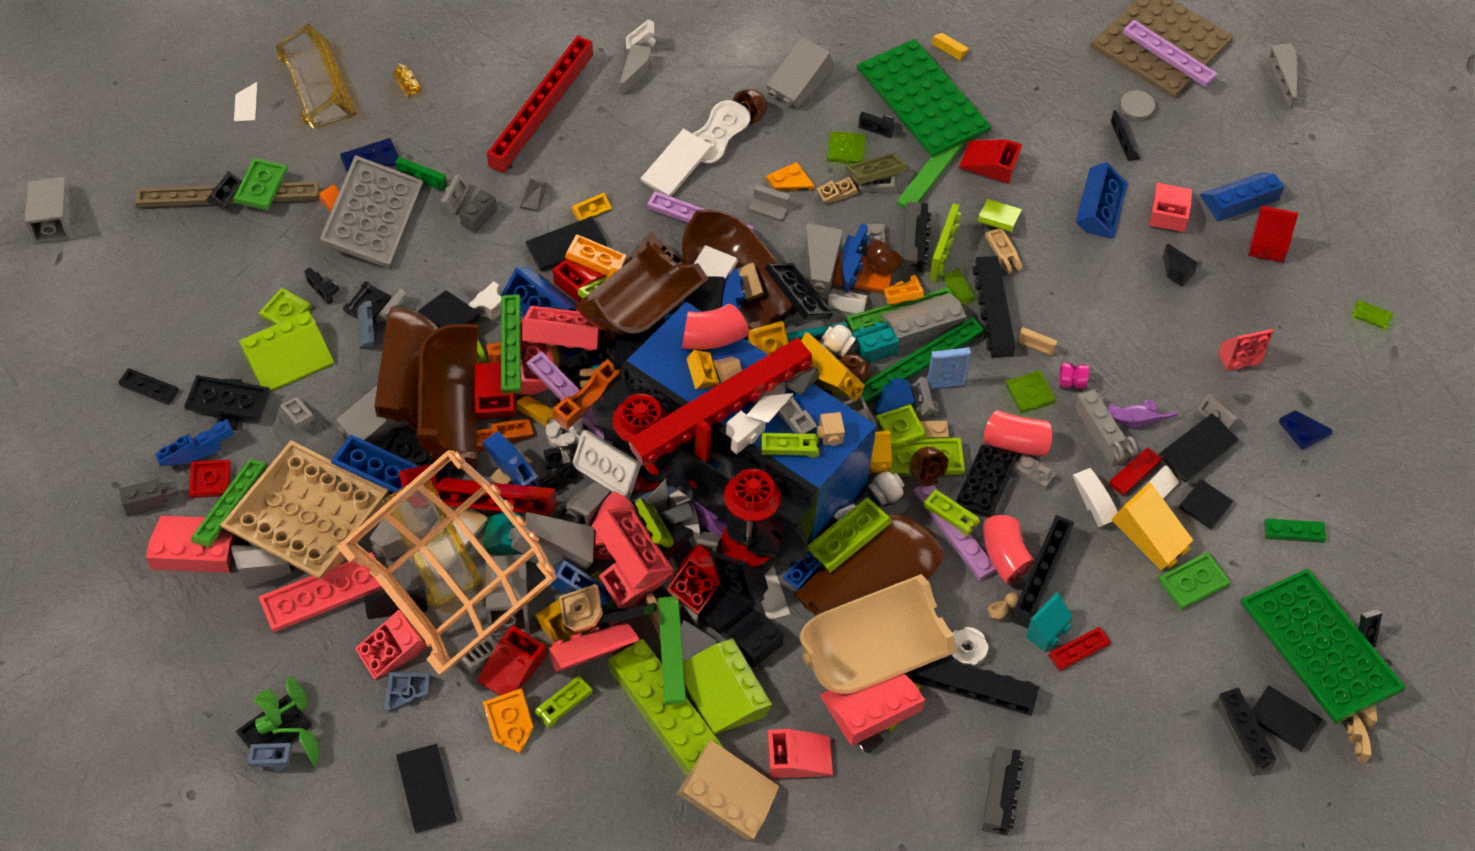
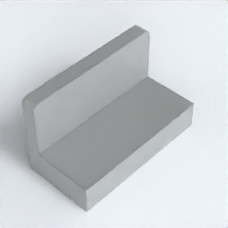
[749,184,790,221]

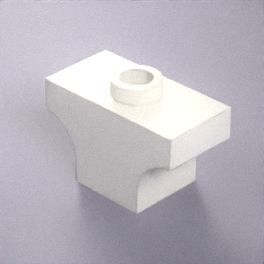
[468,281,501,321]
[726,411,766,454]

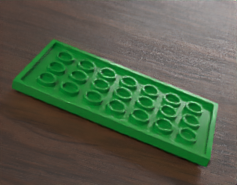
[857,39,991,158]
[1240,569,1406,724]

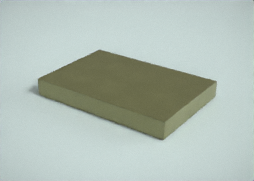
[845,153,908,185]

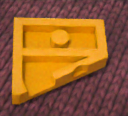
[766,162,814,192]
[883,275,924,304]

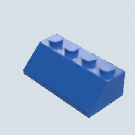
[1076,162,1128,238]
[1200,172,1284,222]
[501,267,578,317]
[331,434,420,494]

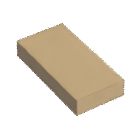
[738,263,765,302]
[1018,327,1057,356]

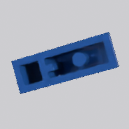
[550,560,611,609]

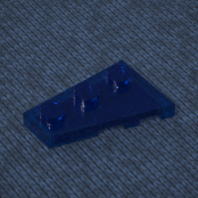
[340,138,399,171]

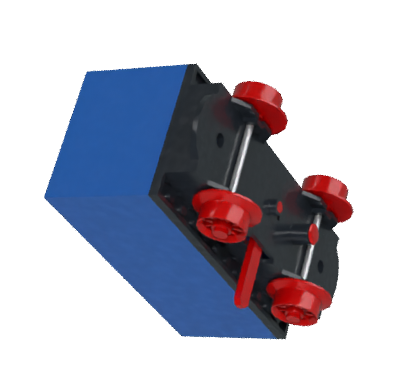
[592,302,877,568]

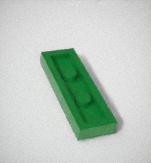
[395,157,447,191]
[1264,518,1326,543]

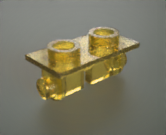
[394,62,421,98]

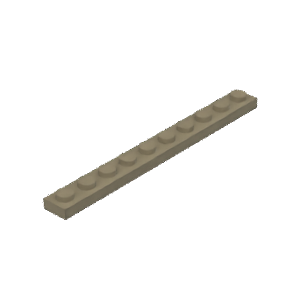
[135,181,319,207]

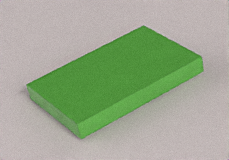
[233,158,288,210]
[1158,552,1231,611]

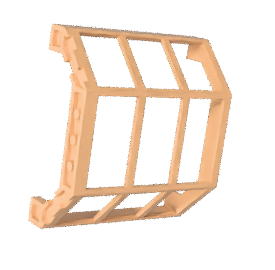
[337,450,557,675]

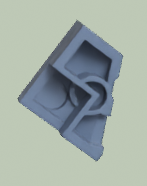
[357,301,375,348]
[384,672,431,711]

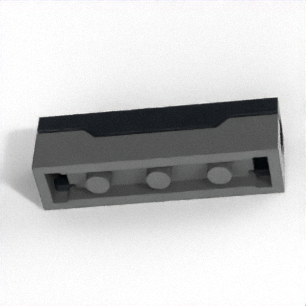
[901,202,931,272]
[1215,687,1276,776]
[982,746,1024,836]

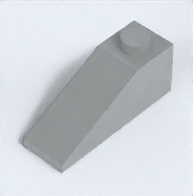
[620,44,654,95]

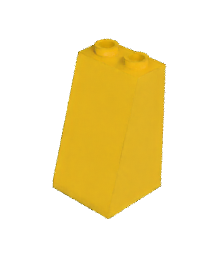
[801,332,865,402]
[1111,482,1193,571]

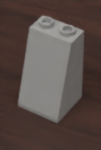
[766,37,834,109]
[25,177,71,244]
[805,223,843,304]
[336,386,409,446]
[509,512,594,572]
[486,554,530,637]

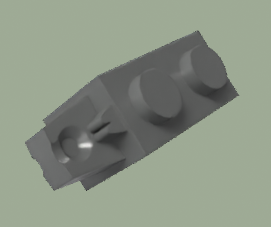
[119,479,179,517]

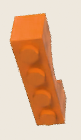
[553,359,621,431]

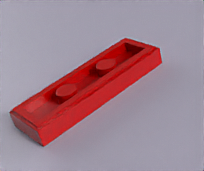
[1109,447,1162,496]
[1048,626,1111,672]

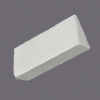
[827,288,868,314]
[1143,465,1179,499]

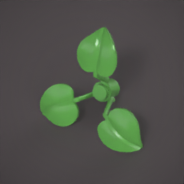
[253,677,320,767]

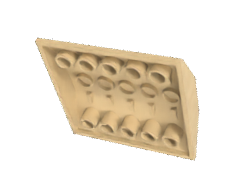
[220,440,389,579]

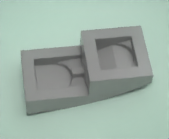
[777,397,817,434]

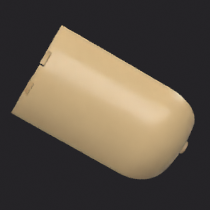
[800,574,957,694]

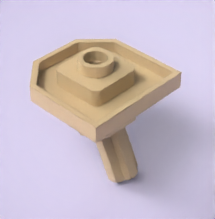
[559,584,603,633]

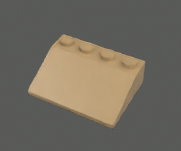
[677,740,779,841]

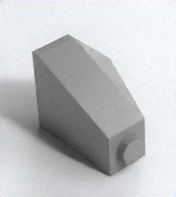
[554,482,612,526]
[370,500,435,560]
[231,545,292,589]

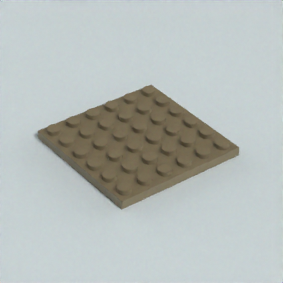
[1090,0,1234,99]

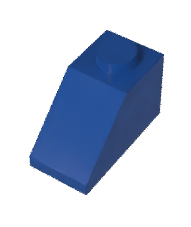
[873,377,915,414]

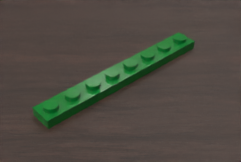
[862,317,984,404]

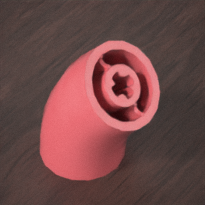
[682,304,749,350]
[984,410,1052,457]
[592,492,639,560]
[983,515,1035,585]

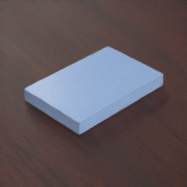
[927,347,971,389]

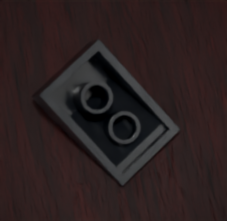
[711,551,768,605]
[720,608,784,668]

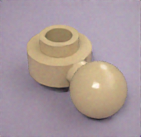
[988,592,1020,620]

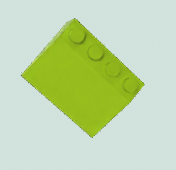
[239,311,334,392]
[683,638,772,735]

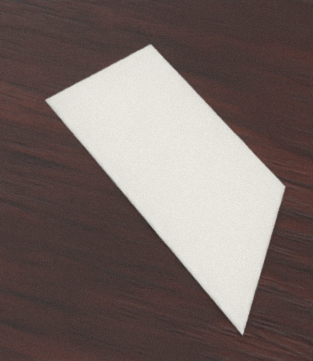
[234,82,257,121]
[746,393,794,422]
[647,478,667,512]
[761,566,790,619]

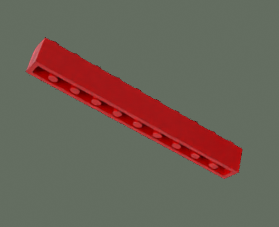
[487,35,593,173]
[628,337,812,466]

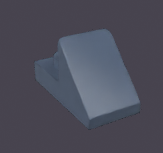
[247,743,292,773]

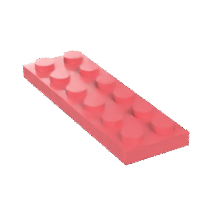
[259,552,383,633]

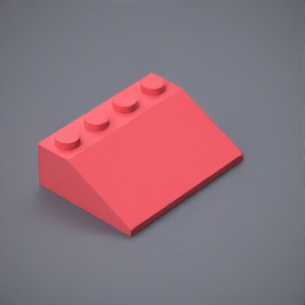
[146,516,237,573]
[547,620,639,673]
[820,674,925,746]

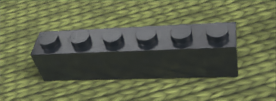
[972,256,1015,358]
[1011,515,1074,628]
[912,658,1040,716]

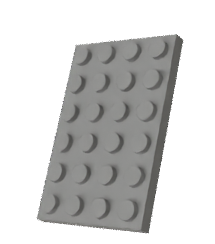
[319,155,423,269]

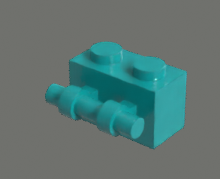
[852,322,899,363]

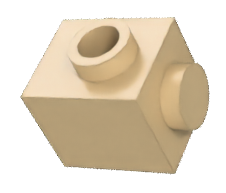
[817,412,845,446]

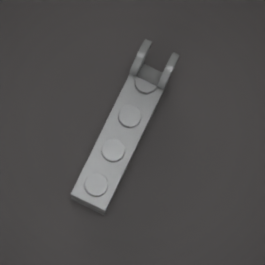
[1074,389,1138,467]

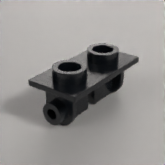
[557,350,592,378]
[539,462,578,492]

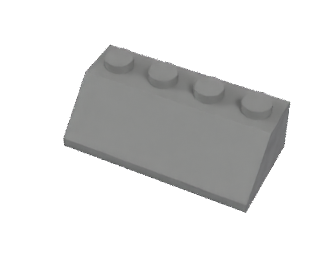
[881,293,966,346]

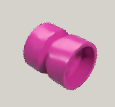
[1059,363,1089,389]

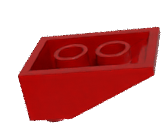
[1248,206,1298,262]

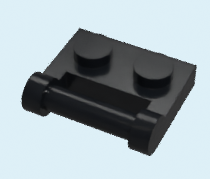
[343,281,392,322]

